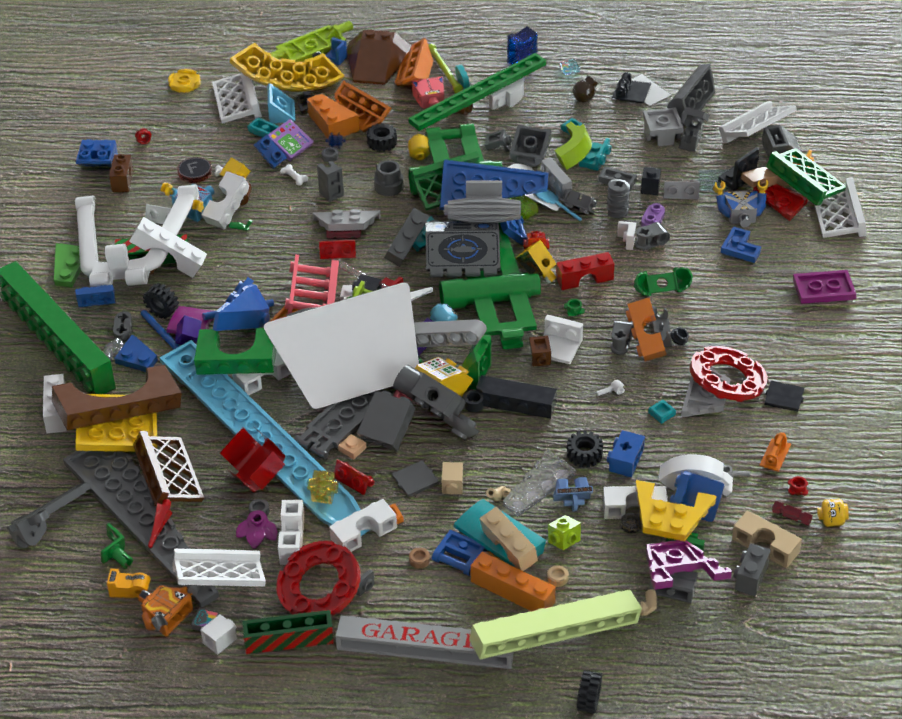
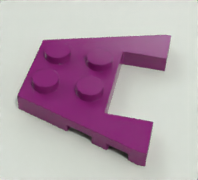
[645,540,732,590]

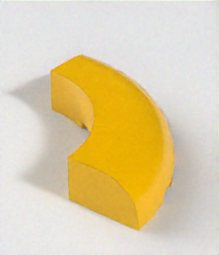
[230,43,345,92]

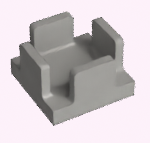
[643,108,684,146]

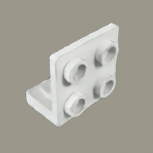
[543,315,583,364]

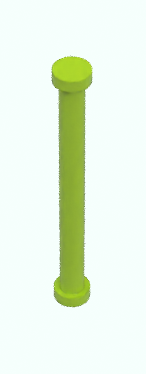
[428,44,463,93]

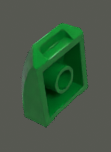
[462,335,491,390]

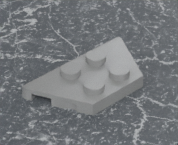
[313,209,381,231]
[681,368,731,417]

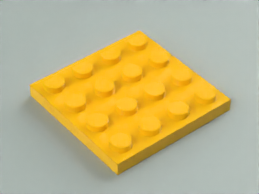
[76,394,158,452]

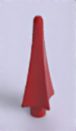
[148,499,173,548]

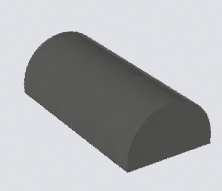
[667,64,715,127]

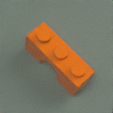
[626,298,667,362]

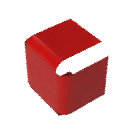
[220,426,285,492]

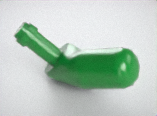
[229,220,252,231]

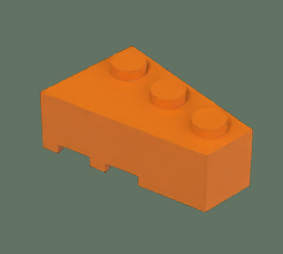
[307,94,360,141]

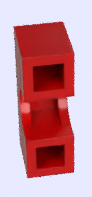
[556,252,615,290]

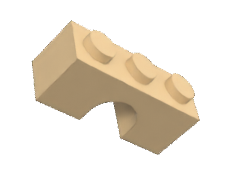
[479,507,538,571]
[732,511,802,568]

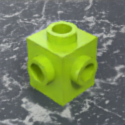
[548,515,581,550]

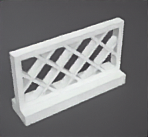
[212,73,262,124]
[719,101,797,143]
[814,177,866,238]
[172,549,266,586]

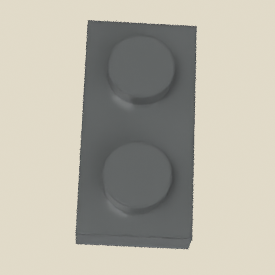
[598,167,637,190]

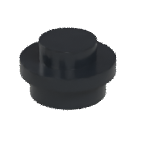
[670,327,689,345]

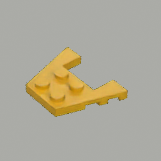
[635,480,716,541]

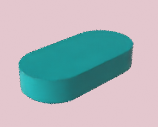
[455,64,470,90]

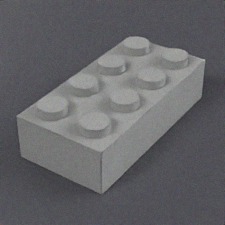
[540,157,572,199]

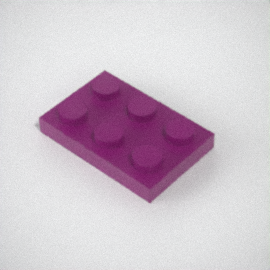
[793,270,857,304]

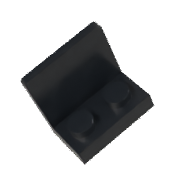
[718,147,759,191]

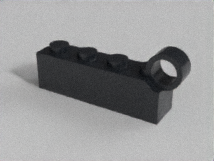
[464,375,557,419]

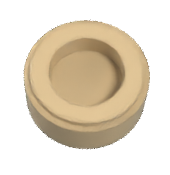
[547,566,569,587]

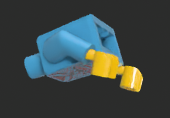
[160,183,215,222]

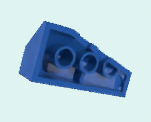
[213,284,270,331]

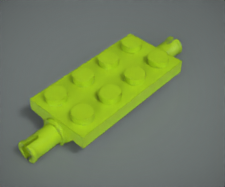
[270,21,354,62]

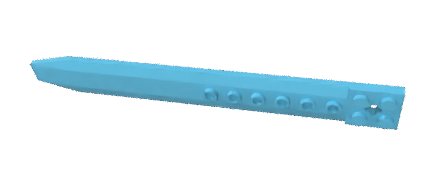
[160,340,370,536]

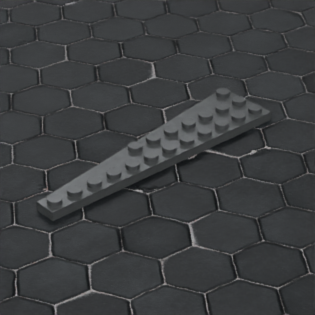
[63,451,219,608]

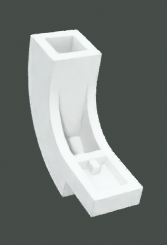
[489,66,524,110]
[658,454,733,496]

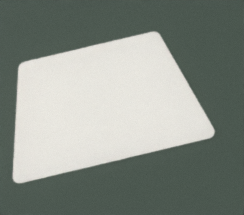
[264,283,419,409]

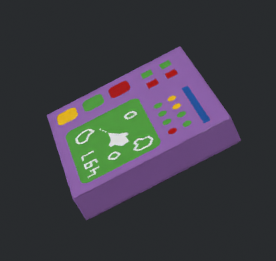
[268,119,314,161]

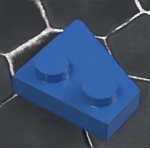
[114,335,158,372]

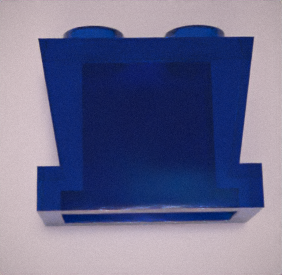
[507,26,538,65]

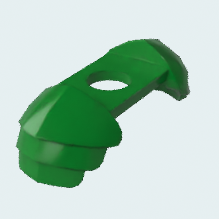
[633,267,693,296]

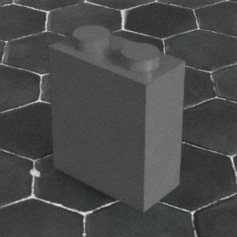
[357,391,415,452]

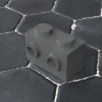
[733,543,771,597]

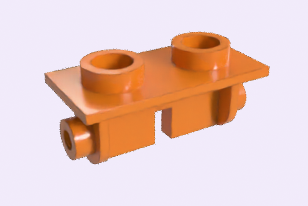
[760,432,791,472]

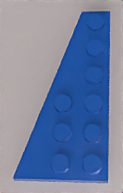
[439,160,548,211]

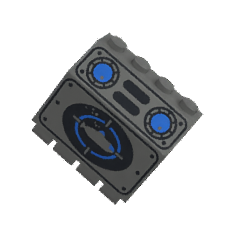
[425,220,500,277]

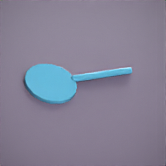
[535,190,582,221]

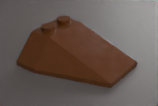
[347,29,411,85]

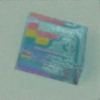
[559,59,580,75]

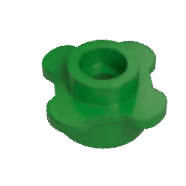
[564,299,585,316]

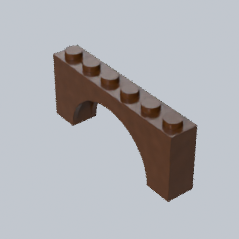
[52,365,182,430]

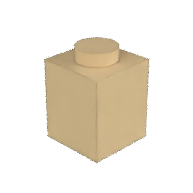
[442,462,463,495]

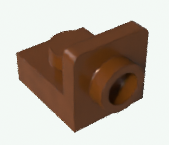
[529,336,551,367]

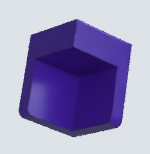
[175,315,202,345]

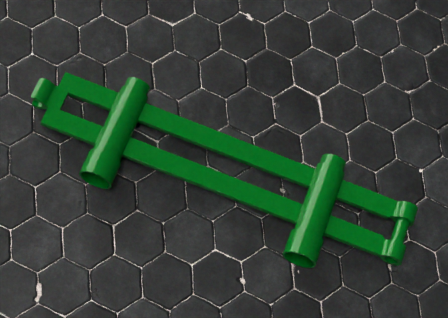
[408,123,541,349]

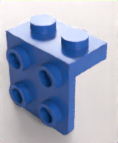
[669,471,724,522]

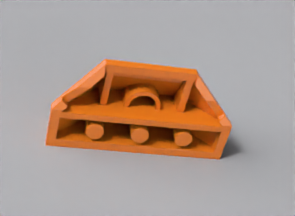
[395,38,433,86]
[334,81,392,132]

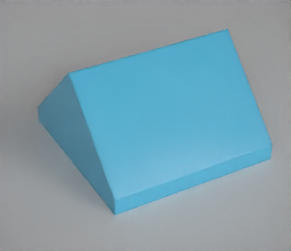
[268,83,295,124]

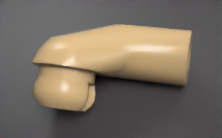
[640,589,657,616]

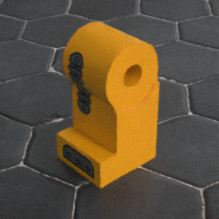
[107,568,150,598]

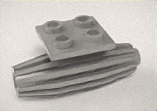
[444,181,521,223]

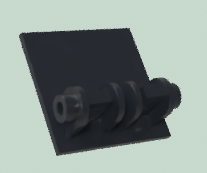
[612,72,651,103]

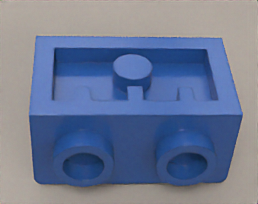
[75,285,116,307]

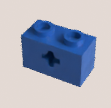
[607,430,645,477]

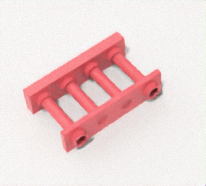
[285,255,339,314]

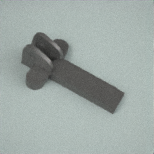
[7,482,91,548]

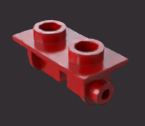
[319,240,356,259]
[333,460,375,495]

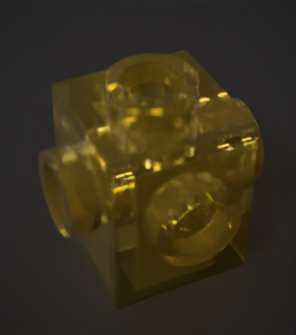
[307,470,338,504]

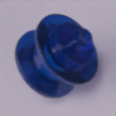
[325,132,346,149]

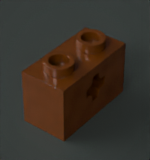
[109,154,134,192]

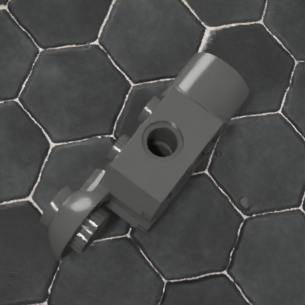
[393,365,480,440]

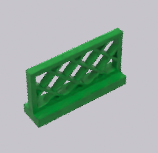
[766,148,847,206]
[410,151,480,211]

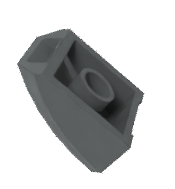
[509,125,552,167]

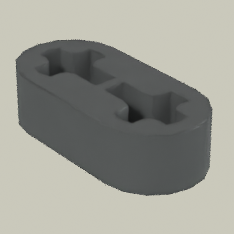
[113,311,133,342]

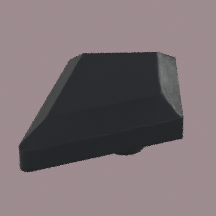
[296,91,315,114]

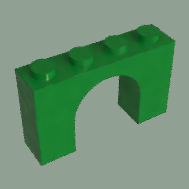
[194,328,277,375]

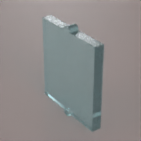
[698,169,730,190]

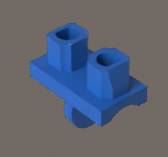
[254,135,287,169]

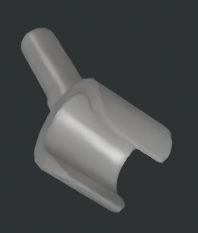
[723,465,750,477]

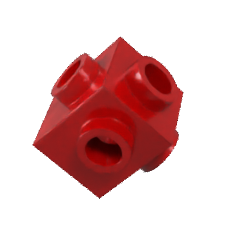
[523,231,550,250]

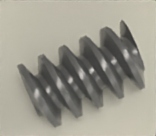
[607,179,630,219]

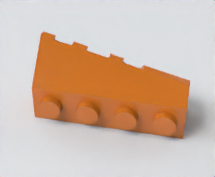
[471,552,556,611]

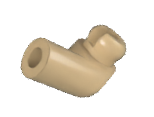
[486,486,512,502]

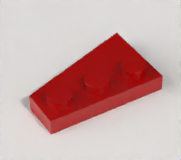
[753,184,808,221]

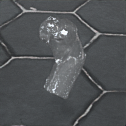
[103,338,123,362]

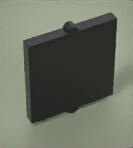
[764,381,805,412]

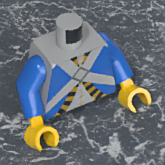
[713,180,768,227]

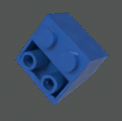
[76,139,118,167]

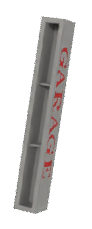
[336,615,514,669]

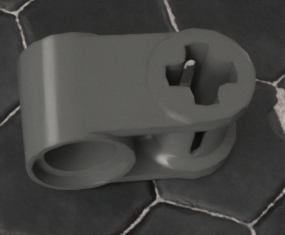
[635,222,670,251]
[611,321,634,355]

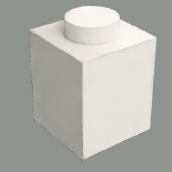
[200,614,237,655]

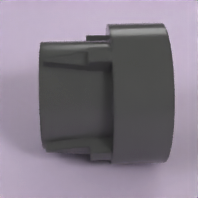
[374,160,404,196]

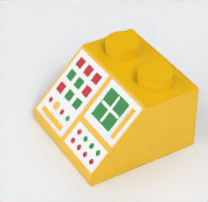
[415,357,473,397]

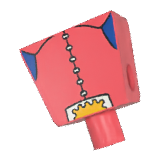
[412,77,444,109]

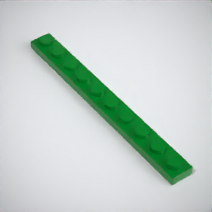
[408,53,546,131]

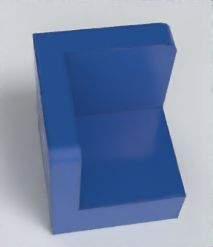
[326,38,347,65]

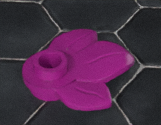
[236,510,278,549]

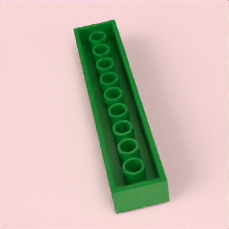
[0,261,116,394]

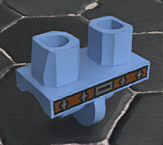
[553,477,593,512]

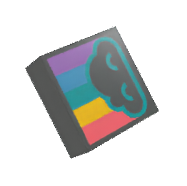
[191,608,220,631]

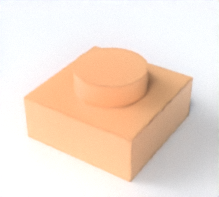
[338,434,367,459]

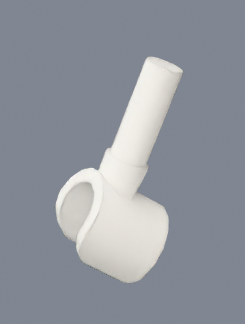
[596,380,625,396]

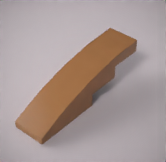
[741,167,789,188]

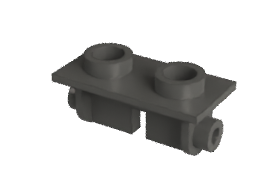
[559,189,597,215]

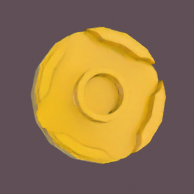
[168,69,201,93]

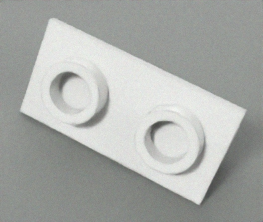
[145,204,171,224]

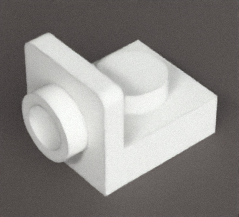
[617,221,636,250]

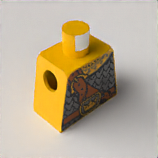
[515,240,557,284]

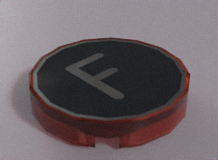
[177,157,212,183]

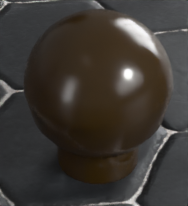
[573,75,598,102]

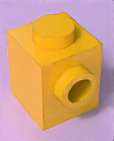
[220,157,251,179]

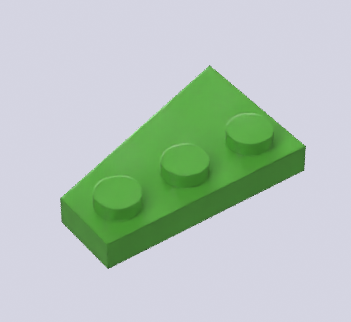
[54,243,81,288]

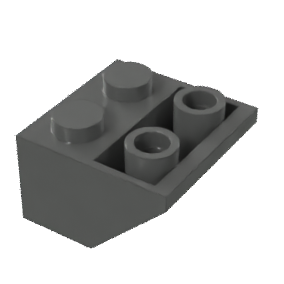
[762,125,803,158]

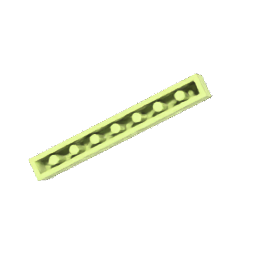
[469,590,642,659]

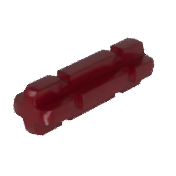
[326,230,361,239]
[772,501,813,525]

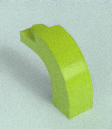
[554,122,592,170]

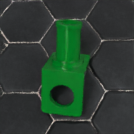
[101,523,133,569]

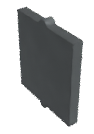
[392,460,439,497]

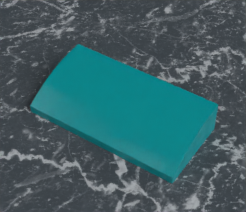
[453,499,546,567]

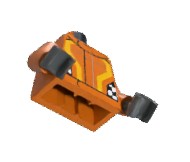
[138,585,202,637]

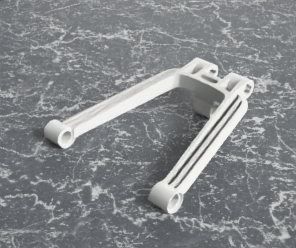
[75,184,199,287]

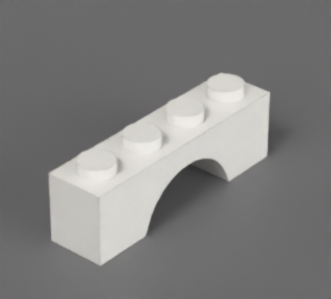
[129,217,207,278]

